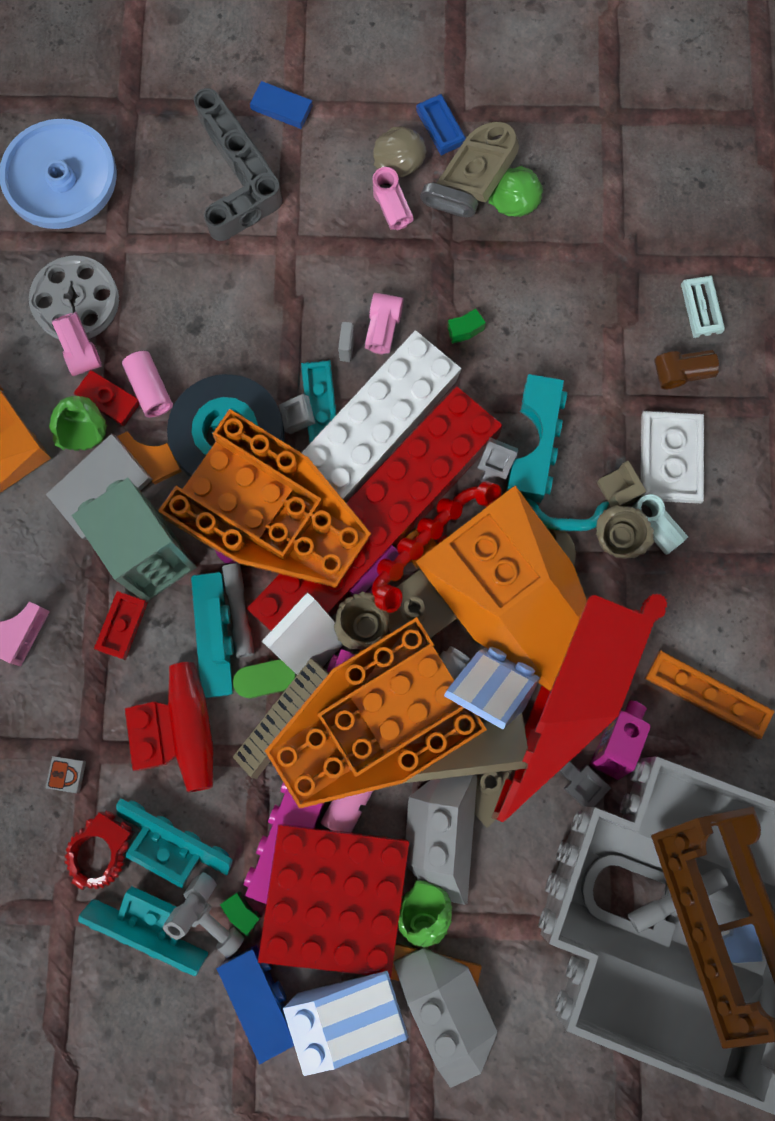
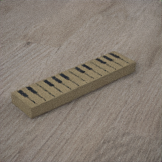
[233,658,329,779]

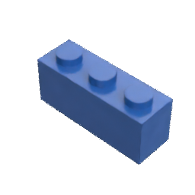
[216,945,294,1065]

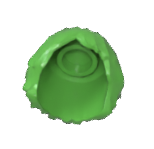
[488,166,543,217]
[49,396,107,451]
[398,880,452,947]

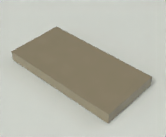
[404,713,528,783]

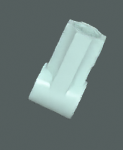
[632,494,688,555]

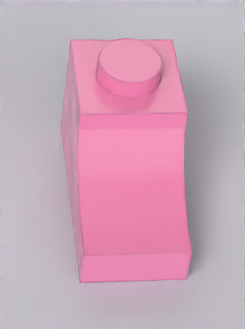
[0,602,50,667]

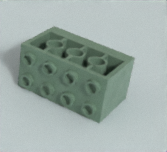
[71,478,197,601]

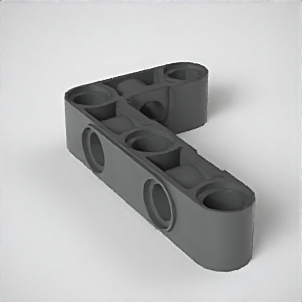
[194,88,282,241]

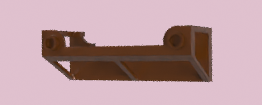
[651,806,775,1049]

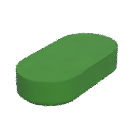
[233,660,296,699]

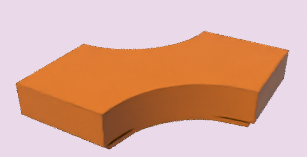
[117,431,182,485]

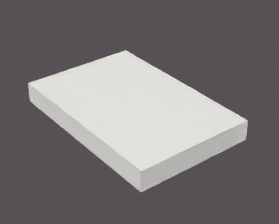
[641,411,704,504]
[262,593,343,675]

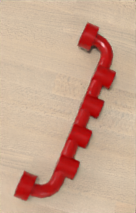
[371,481,501,613]

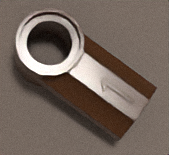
[654,350,719,390]

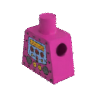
[589,701,651,780]

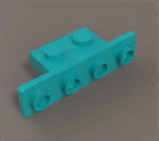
[191,572,234,698]
[116,798,233,888]
[78,886,208,976]

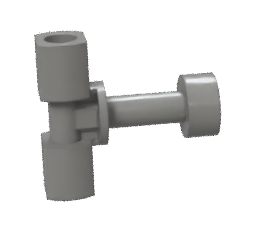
[162,872,244,958]

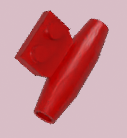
[125,662,214,792]

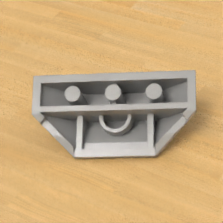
[405,774,477,905]
[394,947,498,1088]

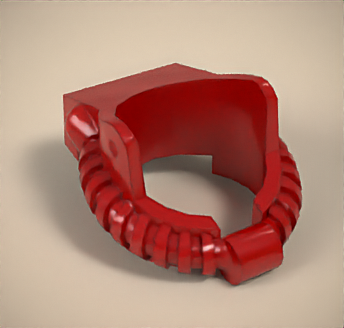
[65,810,135,890]

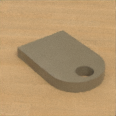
[436,122,519,203]

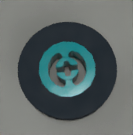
[167,374,285,478]

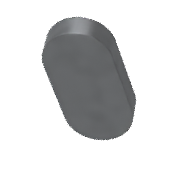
[420,183,478,218]

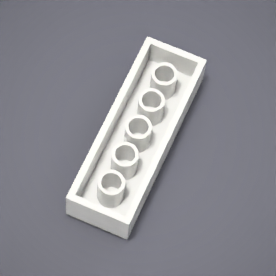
[302,330,461,503]

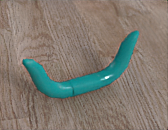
[525,498,609,531]

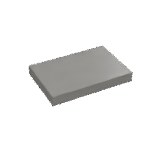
[46,434,153,540]

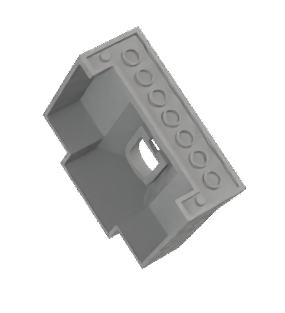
[538,757,775,1115]

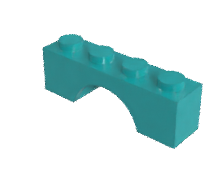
[506,374,567,503]

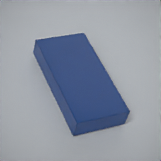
[250,81,313,129]
[416,94,466,155]

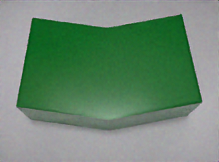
[447,308,486,344]
[220,891,262,935]

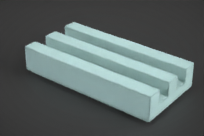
[681,276,725,338]

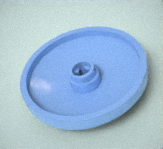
[0,119,117,229]

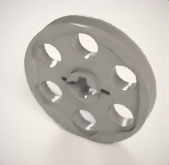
[29,255,119,339]

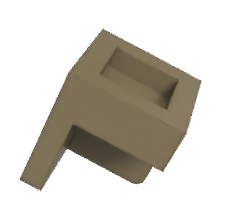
[597,461,647,507]

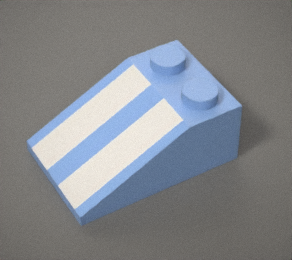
[444,647,540,729]
[283,971,408,1076]

